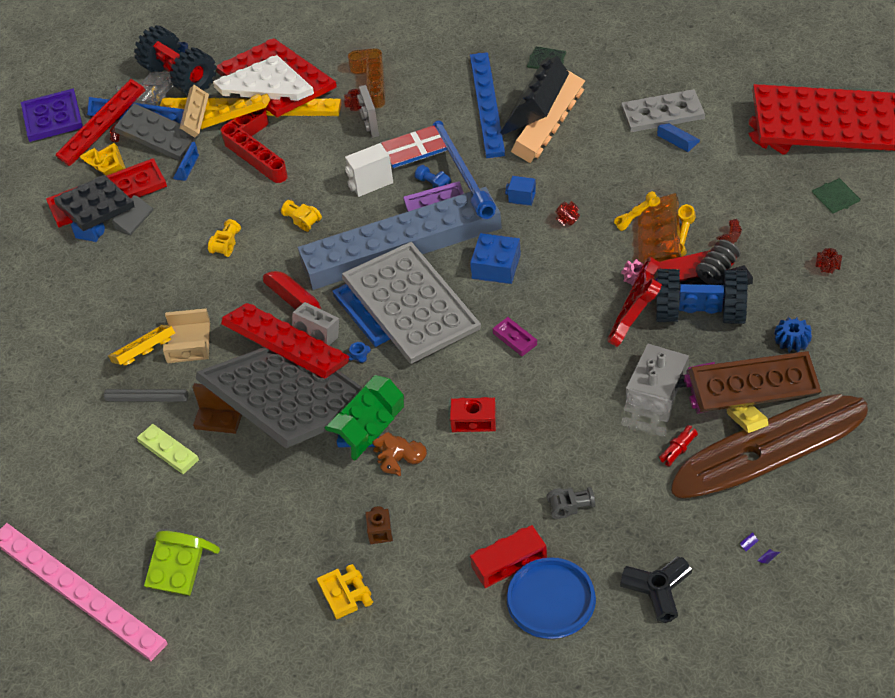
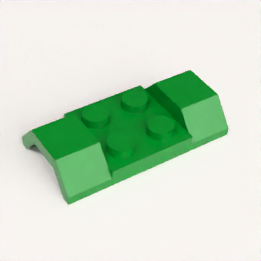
[324,375,404,461]

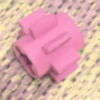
[621,259,643,286]

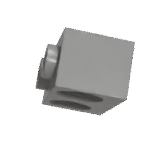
[292,302,339,345]

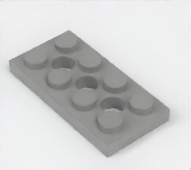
[621,89,705,132]

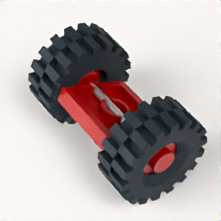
[134,25,217,95]

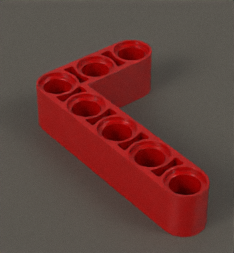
[221,108,288,183]

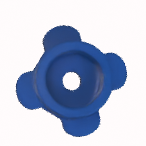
[347,342,371,363]

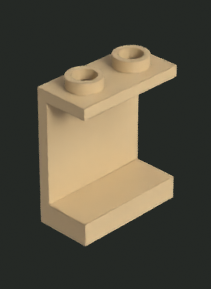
[163,308,210,363]

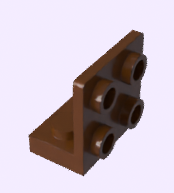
[192,383,242,434]

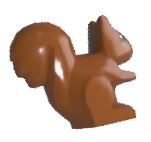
[373,432,427,476]

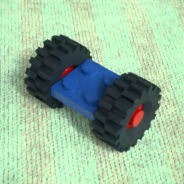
[656,269,748,324]

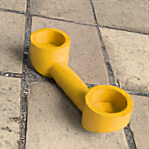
[668,204,696,258]

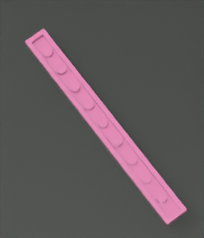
[0,523,167,661]

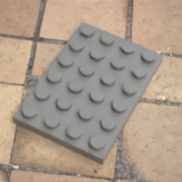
[342,242,481,364]

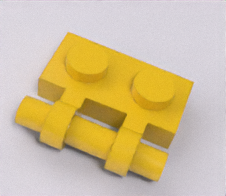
[317,564,373,620]

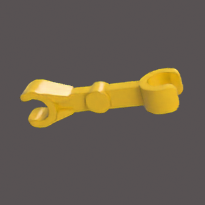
[614,191,660,231]

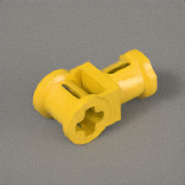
[281,200,322,232]
[208,219,241,257]

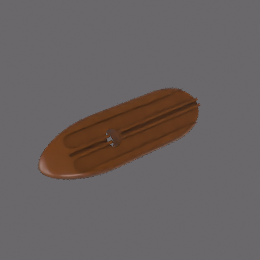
[671,394,868,498]

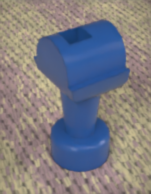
[415,165,451,188]

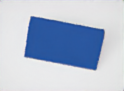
[657,123,700,152]
[173,142,199,181]

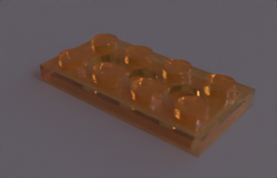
[638,193,681,264]

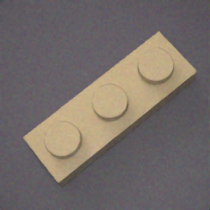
[180,85,209,138]

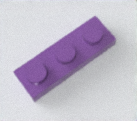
[403,181,464,212]

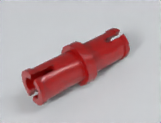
[659,425,698,467]

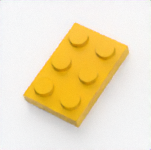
[108,325,175,366]

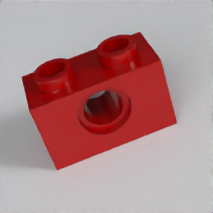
[450,397,496,432]

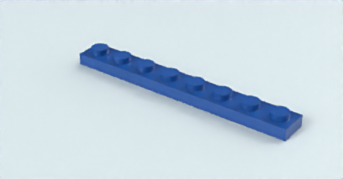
[470,52,505,158]

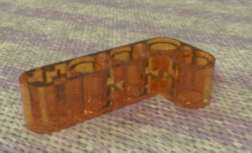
[348,48,386,108]

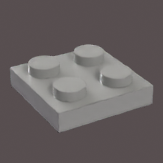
[357,85,379,138]

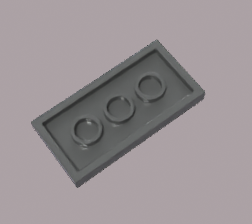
[114,103,199,161]

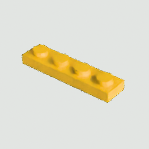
[201,93,270,129]

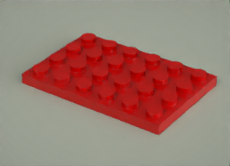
[216,38,337,117]

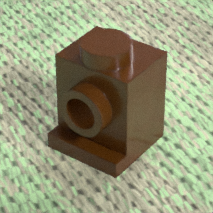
[365,506,393,545]

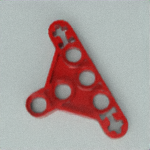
[607,256,662,347]

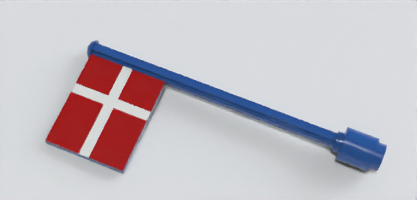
[381,121,496,219]

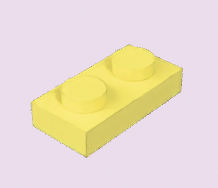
[727,405,769,433]

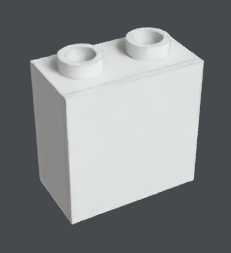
[345,143,393,197]

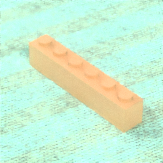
[511,71,585,163]

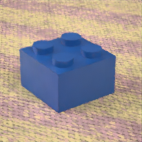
[470,233,521,284]

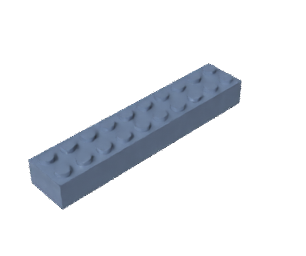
[298,187,502,290]

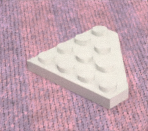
[213,55,314,101]

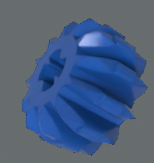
[774,317,812,353]

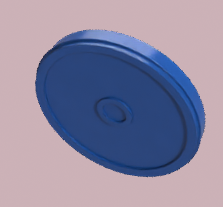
[507,558,596,639]

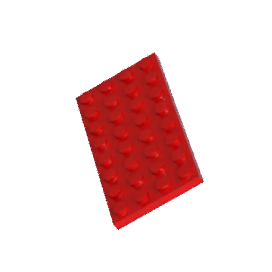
[752,84,895,151]

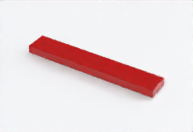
[55,79,146,166]

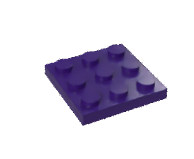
[21,88,83,142]

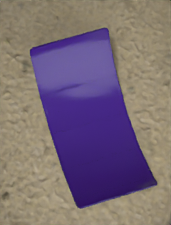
[740,533,780,564]

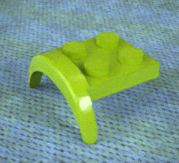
[144,531,220,596]

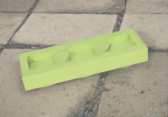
[137,424,199,474]

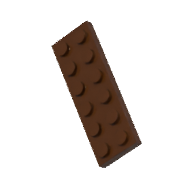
[688,351,821,412]

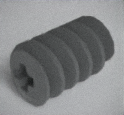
[696,240,741,285]

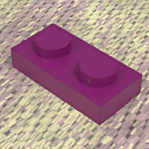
[492,317,537,356]

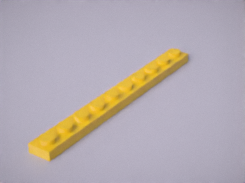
[160,98,341,116]

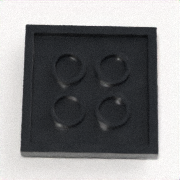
[54,175,135,231]

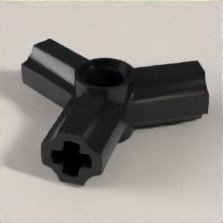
[620,556,692,623]

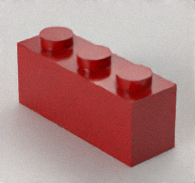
[470,525,547,588]

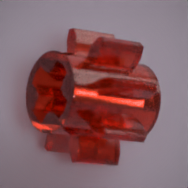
[344,89,362,111]
[555,201,580,226]
[815,248,842,274]

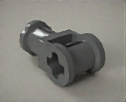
[546,487,595,519]

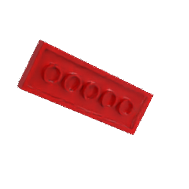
[46,158,167,228]
[221,303,349,379]

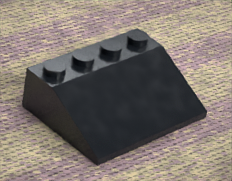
[500,56,569,135]

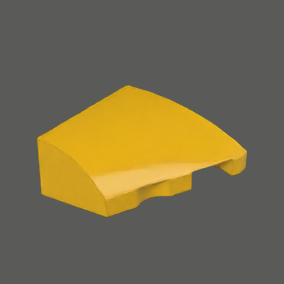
[80,143,126,175]

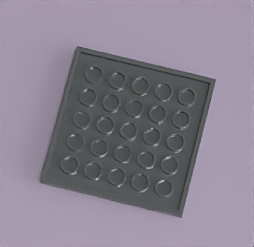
[196,347,362,448]

